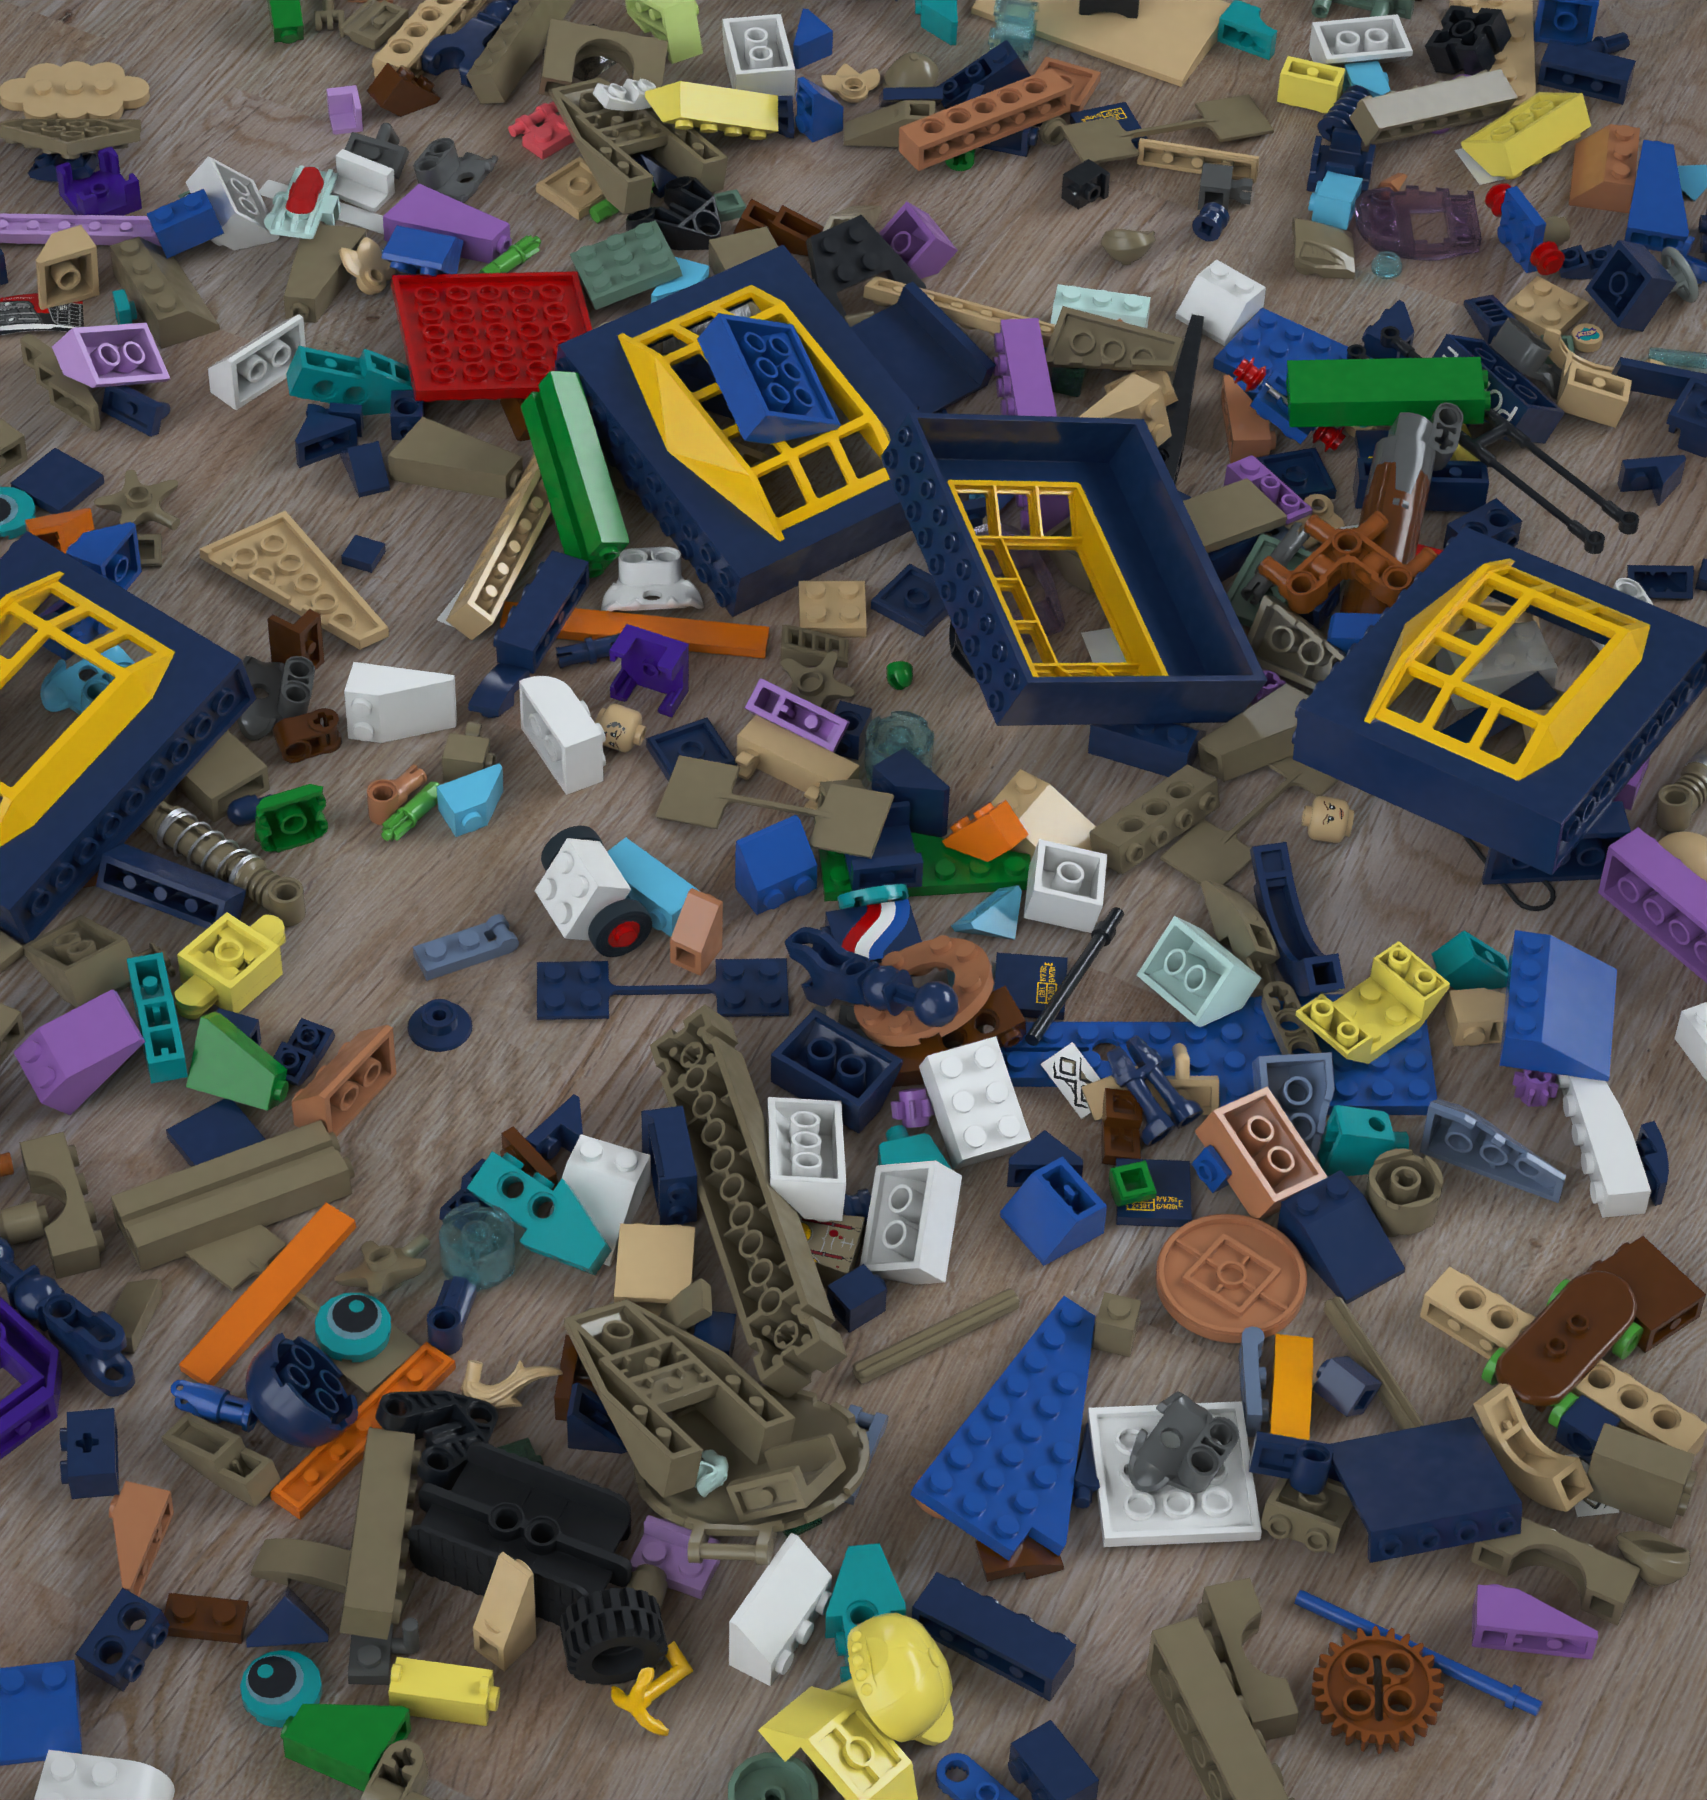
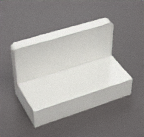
[331,149,395,213]

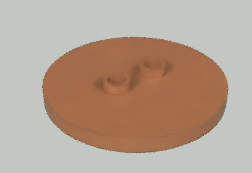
[1155,1214,1307,1343]

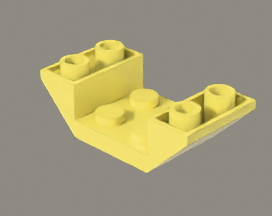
[1295,941,1450,1064]
[758,1686,918,1800]

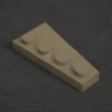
[1045,306,1184,371]

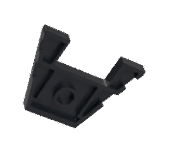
[806,215,926,316]

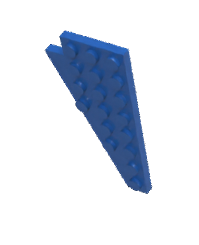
[1213,308,1471,428]
[910,1296,1096,1561]

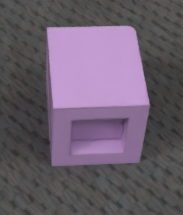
[326,85,363,135]

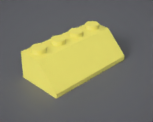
[645,81,778,140]
[1461,92,1591,180]

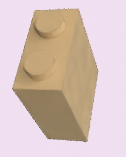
[614,1223,695,1317]

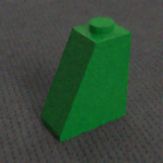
[267,0,304,44]
[186,1012,289,1111]
[280,1704,411,1792]

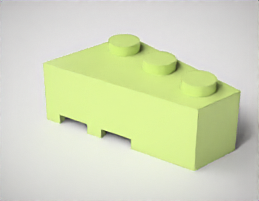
[625,0,703,64]

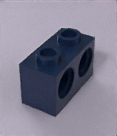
[1443,498,1522,549]
[75,1588,170,1692]

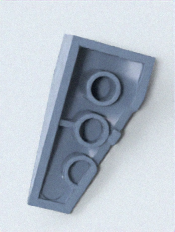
[1252,1052,1335,1160]
[1420,1099,1566,1203]

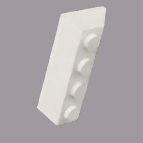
[767,1097,846,1222]

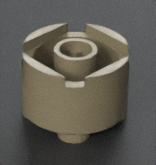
[1364,1149,1443,1237]

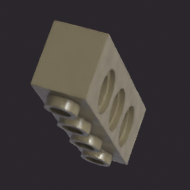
[1089,764,1220,875]

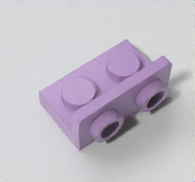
[630,1515,720,1600]

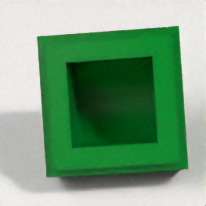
[1109,1160,1157,1207]

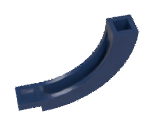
[1250,842,1345,996]

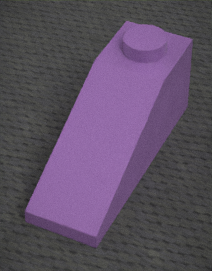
[745,678,850,753]
[1472,1584,1598,1660]

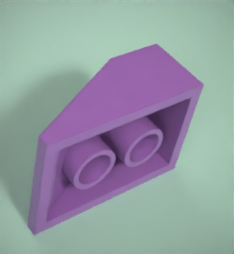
[14,990,145,1115]

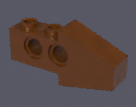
[880,986,1026,1087]

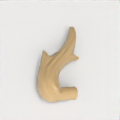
[461,1360,563,1409]

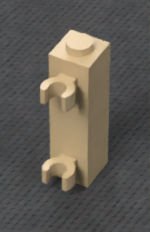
[735,715,860,810]

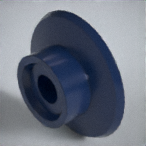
[407,999,472,1052]

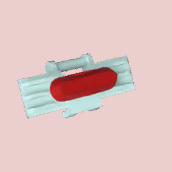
[264,165,341,239]

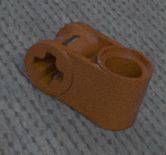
[273,708,342,763]

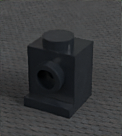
[1061,159,1110,210]

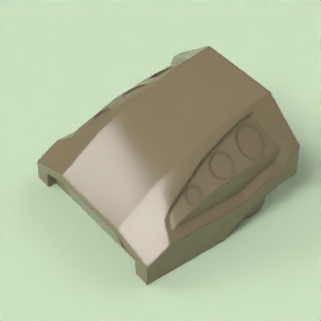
[1291,218,1355,279]

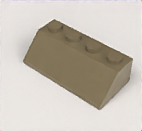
[110,237,220,349]

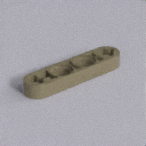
[1261,981,1322,1055]

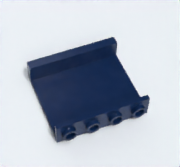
[851,281,996,413]
[1328,1416,1522,1563]

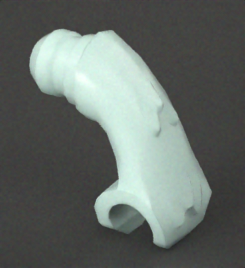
[695,1450,729,1497]

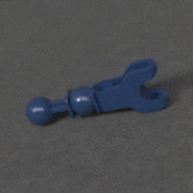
[421,0,519,89]
[784,927,959,1027]
[0,1237,135,1397]

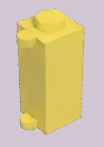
[388,1657,500,1726]

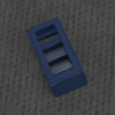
[1463,295,1516,344]

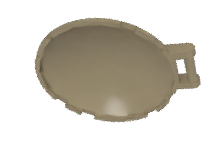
[634,1386,870,1565]

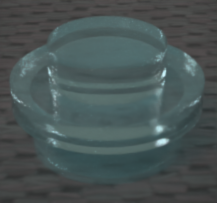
[1371,251,1402,279]

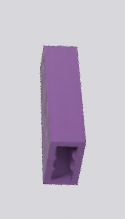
[383,184,512,264]

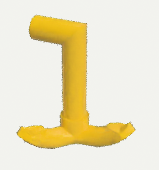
[611,1641,694,1736]

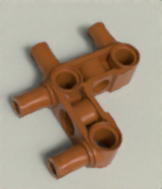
[1258,511,1438,614]

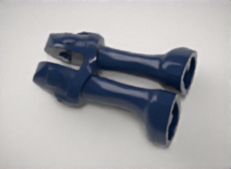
[1107,1035,1204,1147]

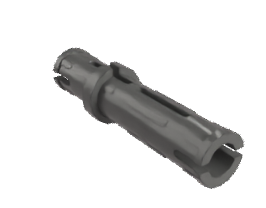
[1241,522,1310,605]

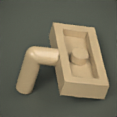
[1145,1043,1219,1115]

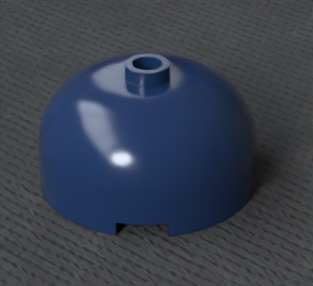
[245,1333,358,1448]

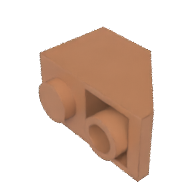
[670,888,723,976]

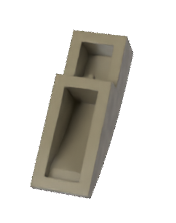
[161,1412,281,1507]

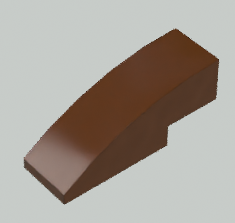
[733,199,824,256]

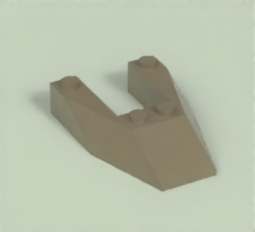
[550,78,728,214]
[564,1299,796,1498]

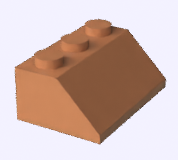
[1569,124,1640,213]
[292,1025,396,1137]
[1195,1086,1327,1220]

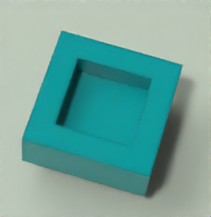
[112,289,137,325]

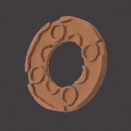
[854,935,994,1047]

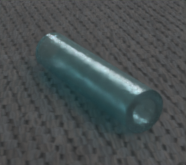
[1648,347,1707,369]

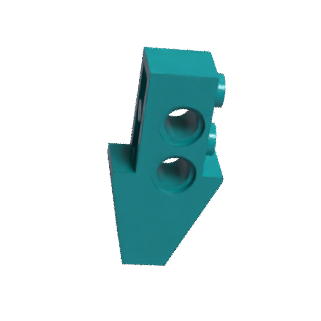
[286,346,413,416]
[127,952,188,1084]
[467,1151,612,1275]
[825,1543,906,1683]

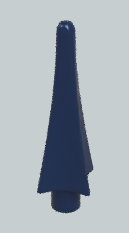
[1072,1422,1100,1509]

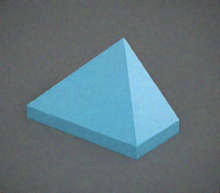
[1677,165,1707,202]
[951,885,1022,940]

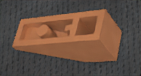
[1220,375,1276,464]
[109,1481,174,1597]

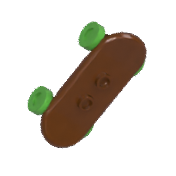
[1481,1271,1644,1429]

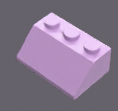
[52,323,170,388]

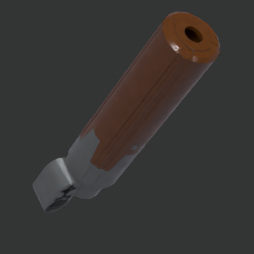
[1340,402,1463,614]

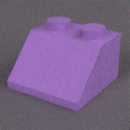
[879,201,958,279]

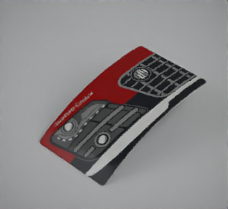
[0,293,84,335]

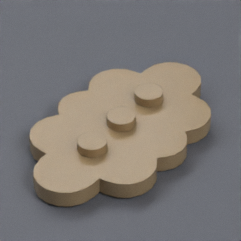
[0,61,150,119]

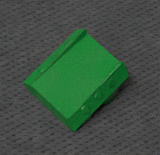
[254,784,328,853]

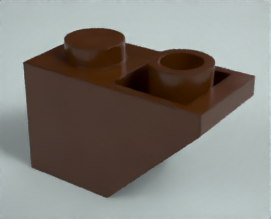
[367,62,441,117]

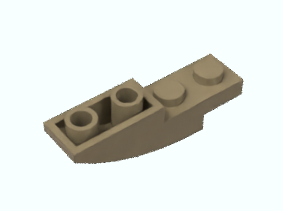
[1201,880,1280,997]

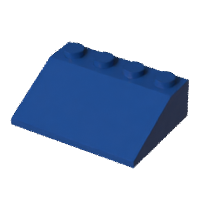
[697,313,841,444]
[1499,930,1617,1081]

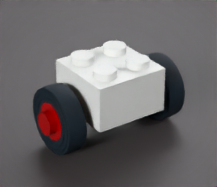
[534,825,652,957]

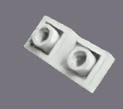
[593,78,656,111]

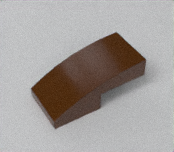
[1101,1088,1143,1165]
[975,1536,1064,1582]

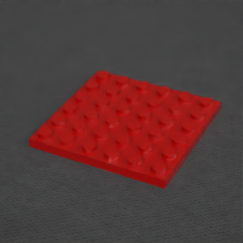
[391,271,592,402]

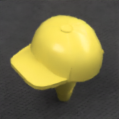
[828,1613,954,1746]

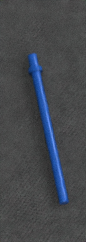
[1294,1590,1543,1716]

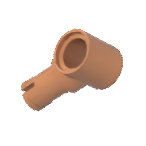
[367,764,427,825]

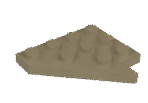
[0,119,141,159]

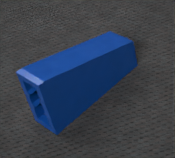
[1624,140,1689,252]

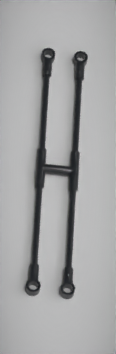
[1346,326,1639,554]

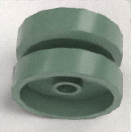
[728,1752,818,1800]

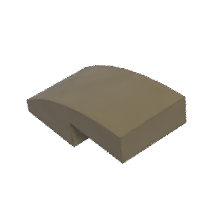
[659,1278,712,1334]

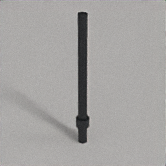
[1025,907,1124,1046]

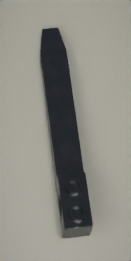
[1157,314,1204,486]

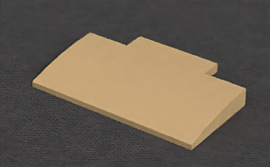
[971,0,1231,87]

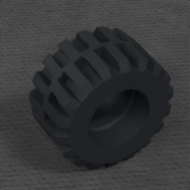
[560,1587,668,1685]

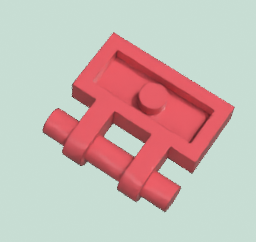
[508,101,574,160]

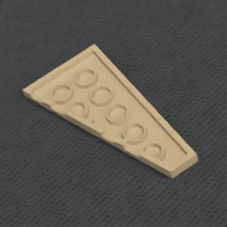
[1449,0,1536,113]
[199,511,389,650]

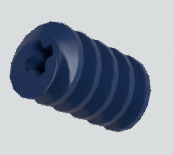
[1317,85,1371,142]

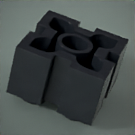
[1425,5,1512,75]

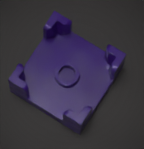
[56,146,142,216]
[609,624,689,718]

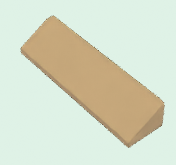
[1137,138,1259,183]

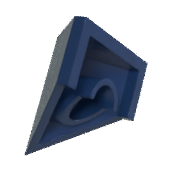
[246,1586,329,1648]

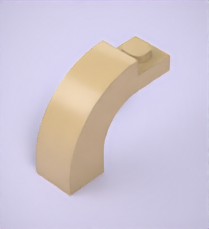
[1473,1383,1594,1512]

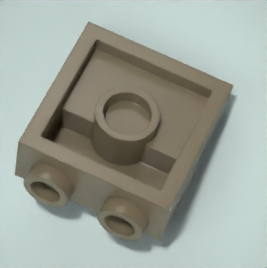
[1261,1478,1355,1554]

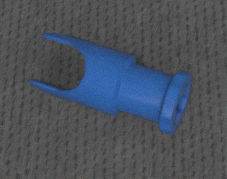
[171,1380,258,1433]

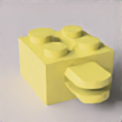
[174,912,286,1020]

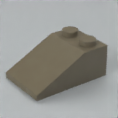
[23,915,133,1007]

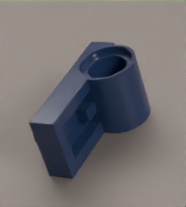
[1249,1431,1334,1495]

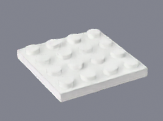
[1087,1401,1262,1547]

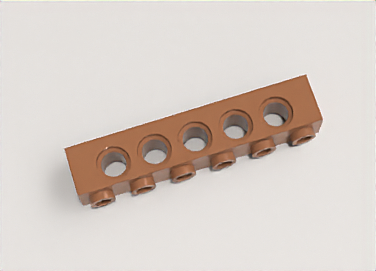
[899,68,1071,171]

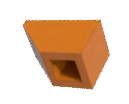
[25,508,95,554]
[942,800,1029,862]

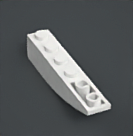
[1555,1074,1651,1218]

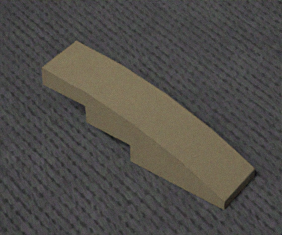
[20,333,101,432]

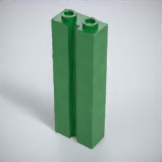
[1286,357,1491,427]
[520,371,630,578]

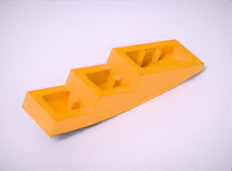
[1270,1334,1313,1440]

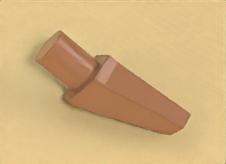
[1376,173,1407,205]

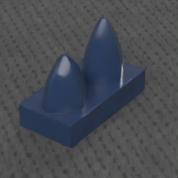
[101,385,170,437]

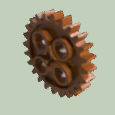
[1311,1626,1444,1754]

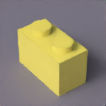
[1277,56,1345,113]

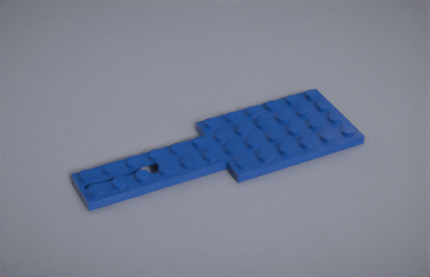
[1000,994,1437,1115]

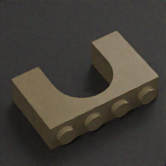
[538,18,668,96]

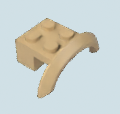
[1543,327,1666,428]

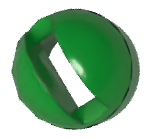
[886,661,913,690]

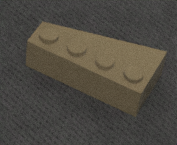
[1247,595,1347,690]

